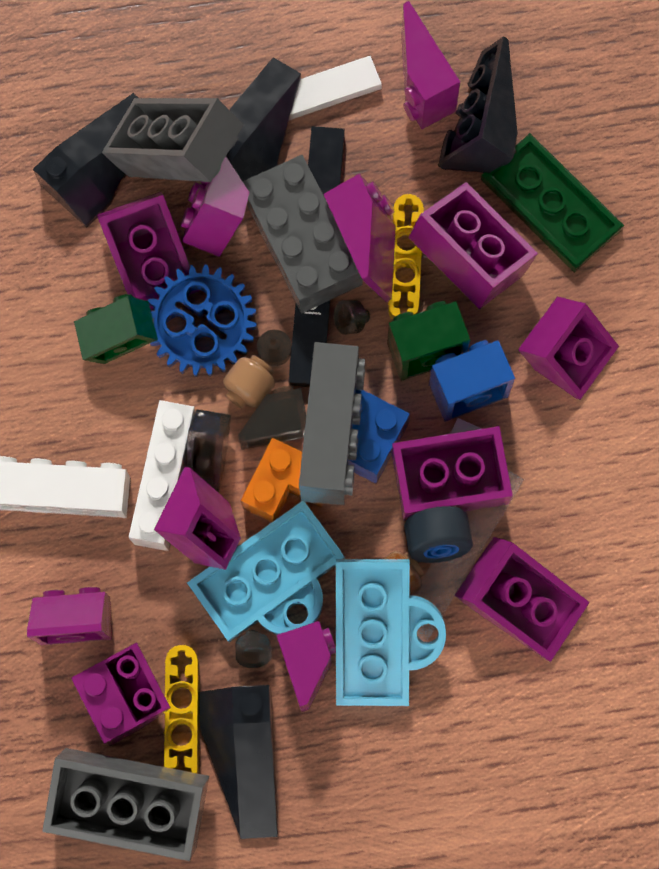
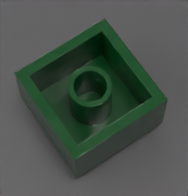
[387,301,470,381]

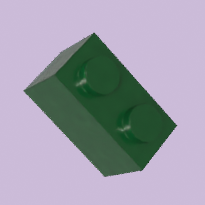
[74,294,158,364]

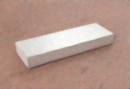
[289,56,382,120]

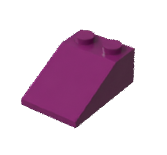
[401,1,460,129]
[324,173,396,302]
[97,191,199,309]
[454,537,590,662]

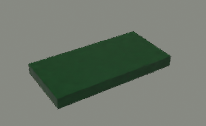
[481,133,624,273]

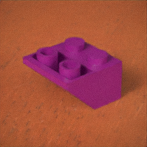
[180,157,250,257]
[154,467,241,570]
[71,642,171,746]

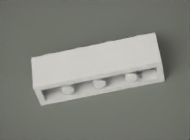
[129,400,198,551]
[0,456,130,518]

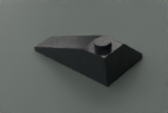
[438,36,518,173]
[226,57,301,182]
[33,93,139,228]
[199,685,278,839]

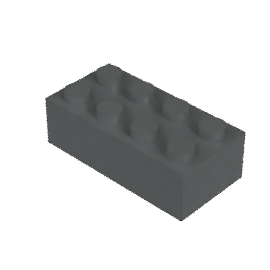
[102,98,244,182]
[243,155,363,313]
[299,342,365,505]
[42,748,209,861]

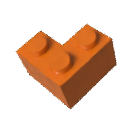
[240,438,324,522]

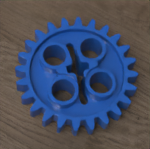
[148,265,257,377]

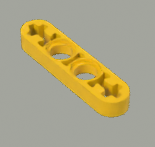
[388,194,424,320]
[164,645,199,774]

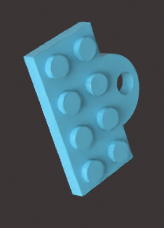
[187,501,345,642]
[336,559,446,706]

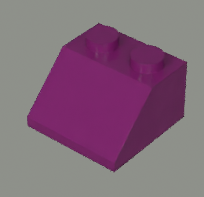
[518,296,619,400]
[27,587,112,645]
[277,621,336,712]

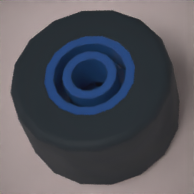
[404,506,473,563]

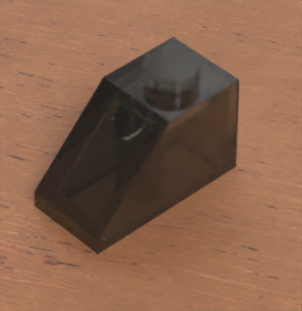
[238,386,306,450]
[186,409,231,493]

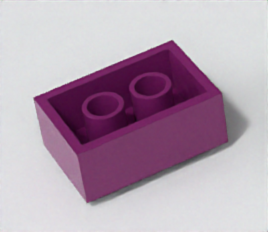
[408,182,538,310]
[391,426,513,521]

